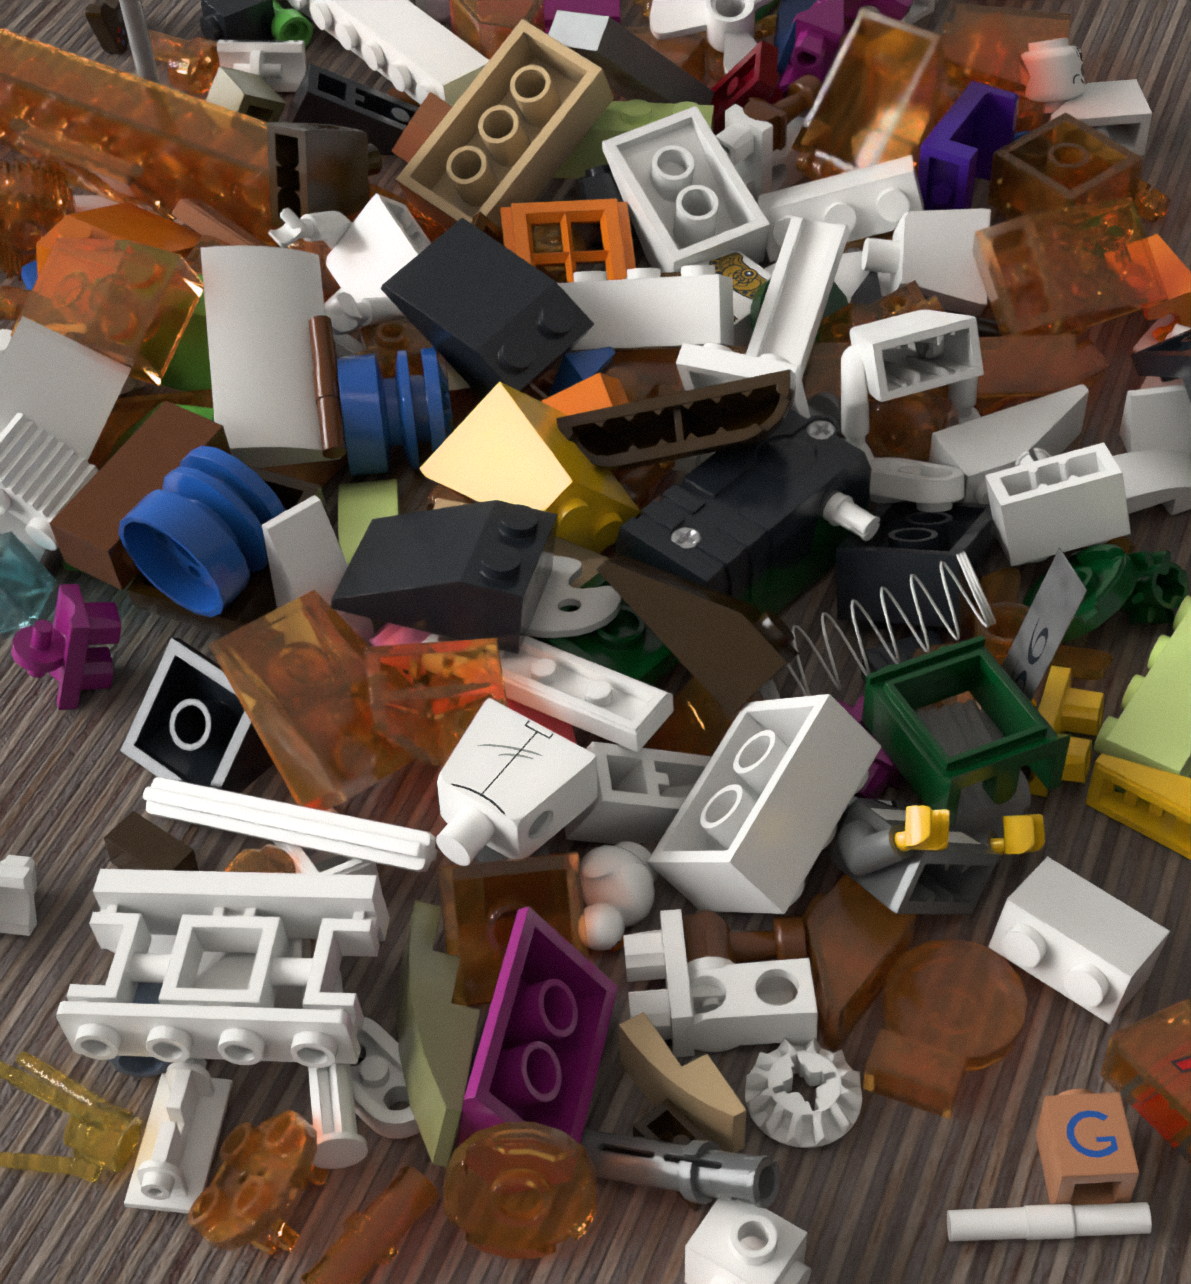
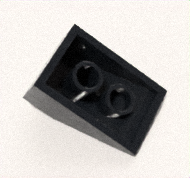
[380,218,594,400]
[331,500,558,654]
[836,500,996,634]

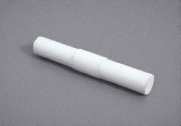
[947,1202,1152,1242]

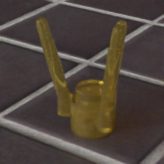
[0,1051,142,1183]

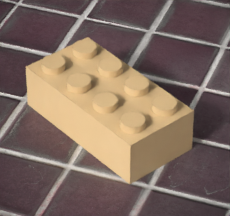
[395,19,614,230]

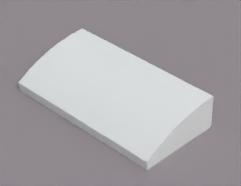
[200,245,341,468]

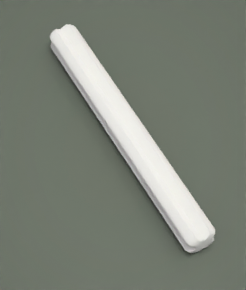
[143,777,438,872]

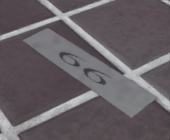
[980,548,1087,738]

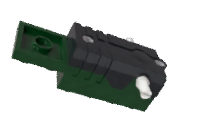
[530,410,880,686]

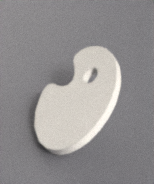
[526,556,621,638]

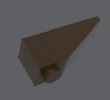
[596,555,799,715]

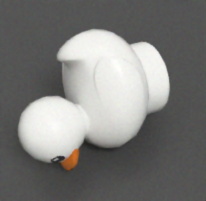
[575,841,658,951]

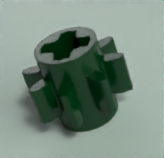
[1120,550,1189,625]

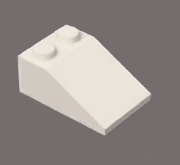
[602,106,770,277]

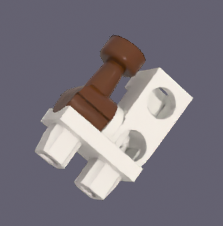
[715,74,829,204]
[623,909,818,1057]

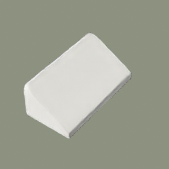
[1119,384,1191,454]

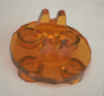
[187,1110,329,1255]

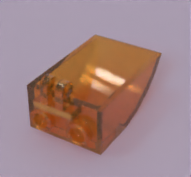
[791,8,944,181]

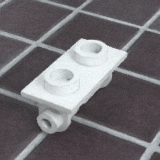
[124,1058,233,1215]

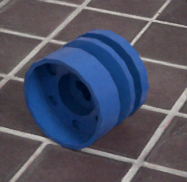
[337,347,453,476]
[118,445,286,617]

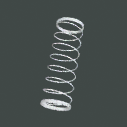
[760,551,996,700]

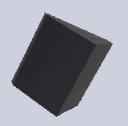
[120,637,282,793]

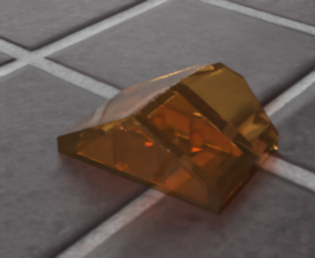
[364,638,508,766]

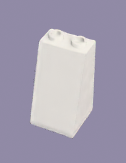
[0,316,132,584]

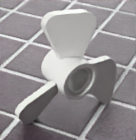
[650,0,773,74]

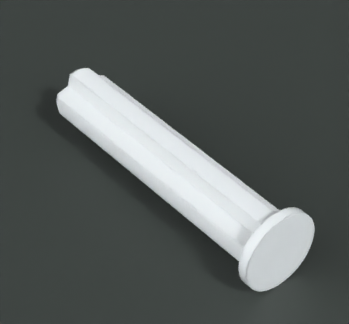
[301,970,368,1169]

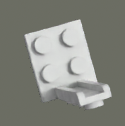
[676,216,850,419]

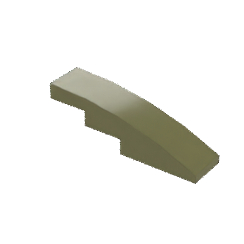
[397,901,480,1167]

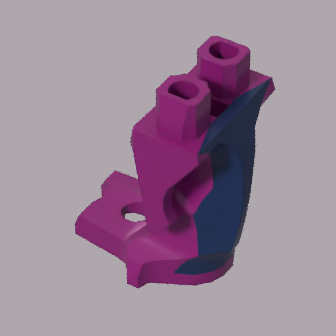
[774,0,913,99]

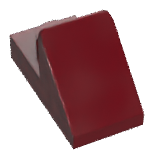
[710,40,783,135]

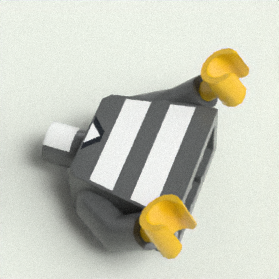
[830,795,1045,915]

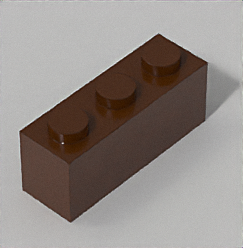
[49,400,232,591]

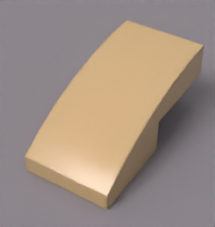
[619,1012,747,1153]

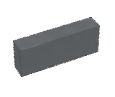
[548,10,715,105]

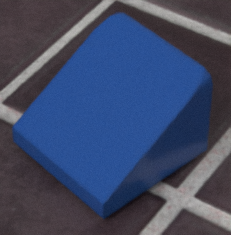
[548,347,615,397]

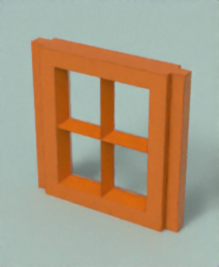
[500,199,636,283]

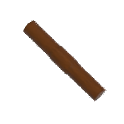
[308,315,346,459]

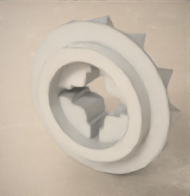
[745,1037,862,1148]

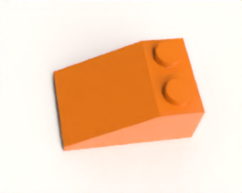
[36,202,217,325]

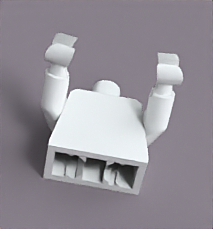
[268,193,431,335]
[841,310,984,459]

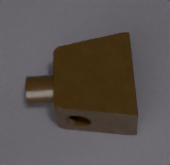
[267,122,383,228]

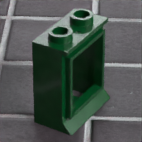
[862,635,1071,827]

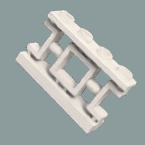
[56,869,390,1068]

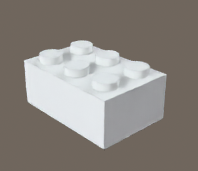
[647,694,882,914]

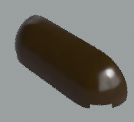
[556,369,796,470]

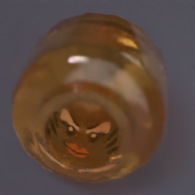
[867,390,948,462]

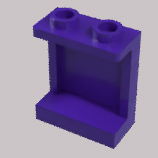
[918,81,1020,211]

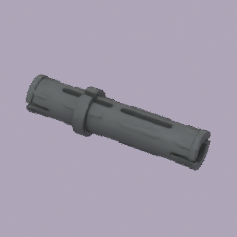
[573,1127,781,1208]

